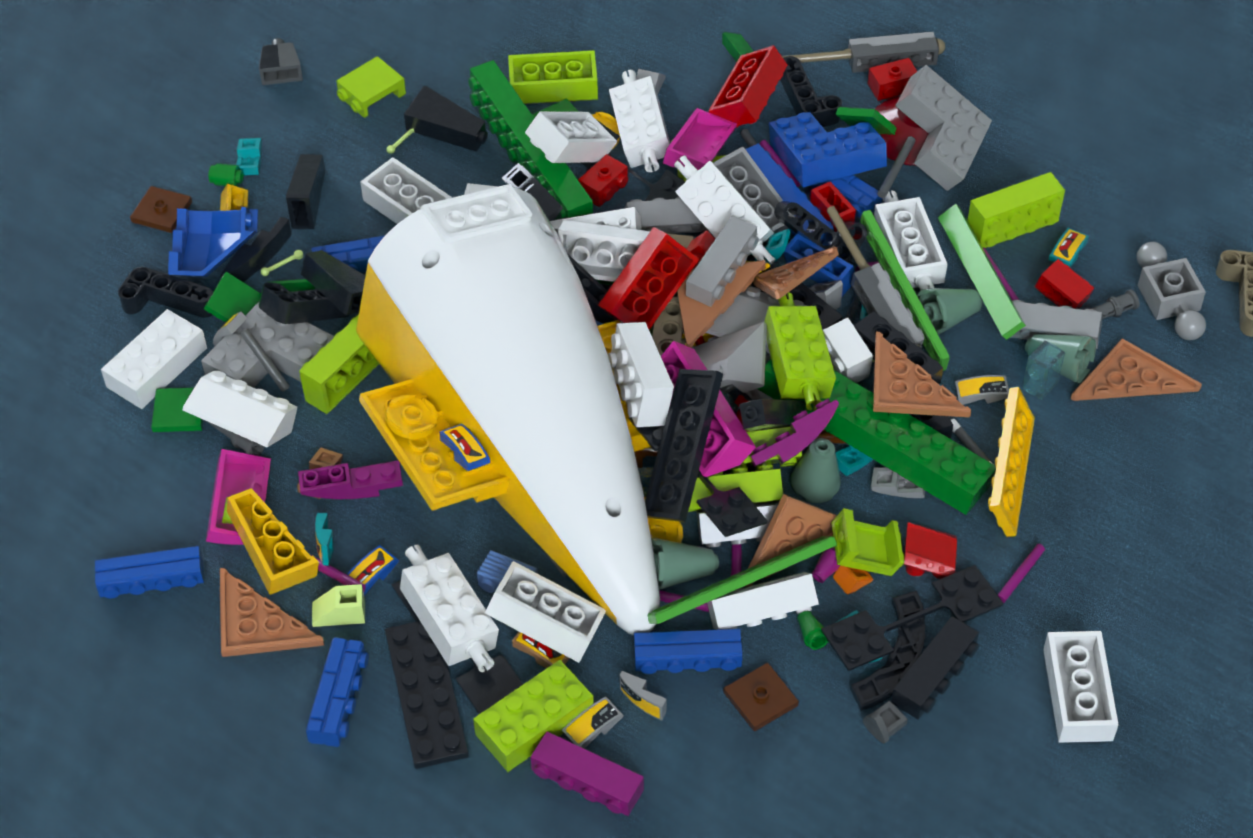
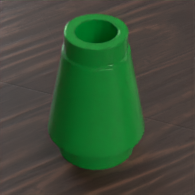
[797,611,828,650]

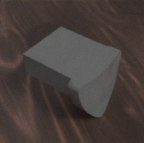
[863,701,908,744]

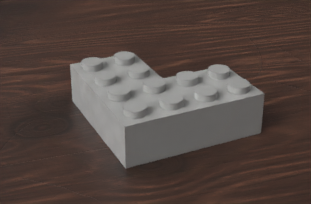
[895,65,992,191]
[201,302,334,388]

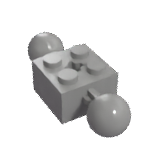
[1137,242,1206,340]

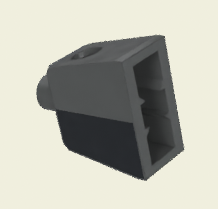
[259,38,303,85]

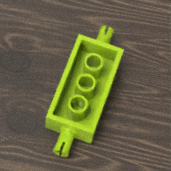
[764,292,836,411]

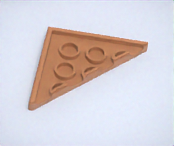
[753,246,839,299]
[677,260,766,348]
[873,332,971,417]
[1071,338,1202,401]
[746,494,837,587]
[220,568,324,657]

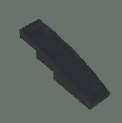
[220,217,292,282]

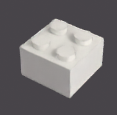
[823,318,873,383]

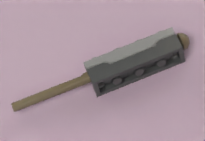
[782,32,945,73]
[827,206,924,347]

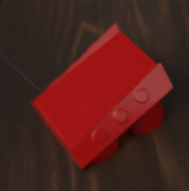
[903,522,957,579]

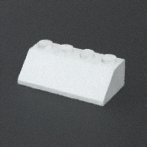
[183,371,297,447]

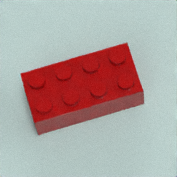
[708,45,788,128]
[598,227,699,330]

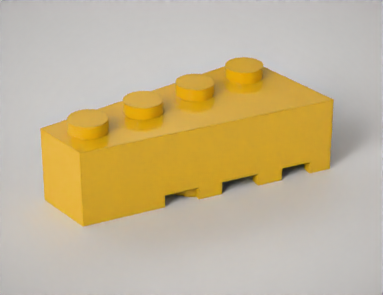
[227,488,319,595]

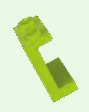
[336,56,406,118]
[831,508,904,576]

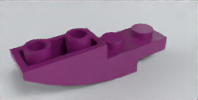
[750,398,839,467]
[298,460,403,499]

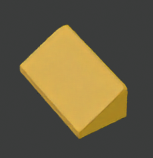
[220,184,248,211]

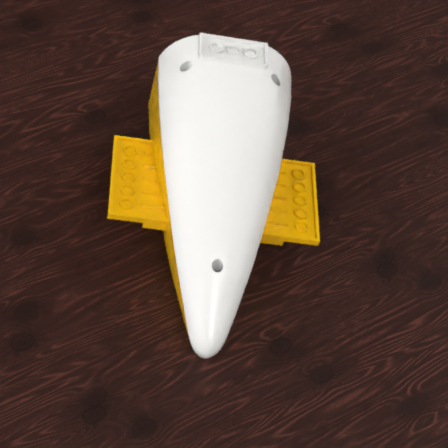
[356,184,660,635]

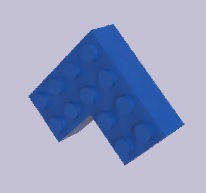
[769,112,887,187]

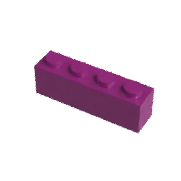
[531,732,644,816]

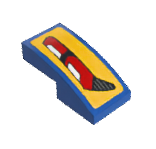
[440,424,490,471]
[347,545,399,596]

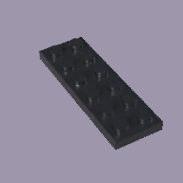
[645,369,723,522]
[385,621,469,769]

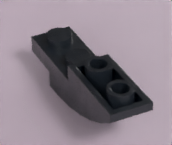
[502,163,564,221]

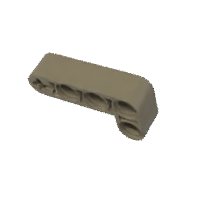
[1216,250,1253,337]

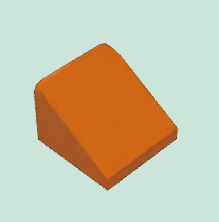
[833,566,873,594]

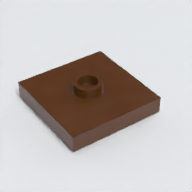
[130,186,192,233]
[724,663,799,732]

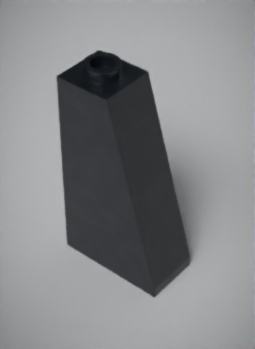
[404,86,488,152]
[286,154,325,229]
[301,250,365,315]
[739,399,806,431]

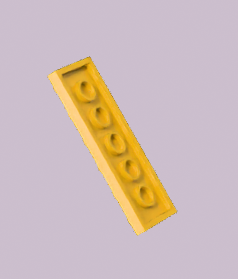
[988,387,1035,537]

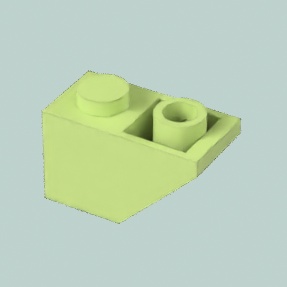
[312,584,365,627]

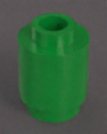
[208,163,244,187]

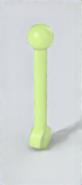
[387,129,415,154]
[260,250,303,276]

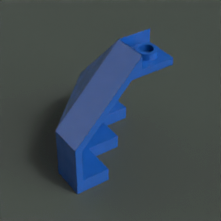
[168,207,258,277]

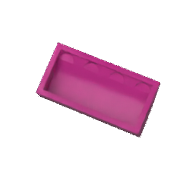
[663,108,737,170]
[206,449,271,545]

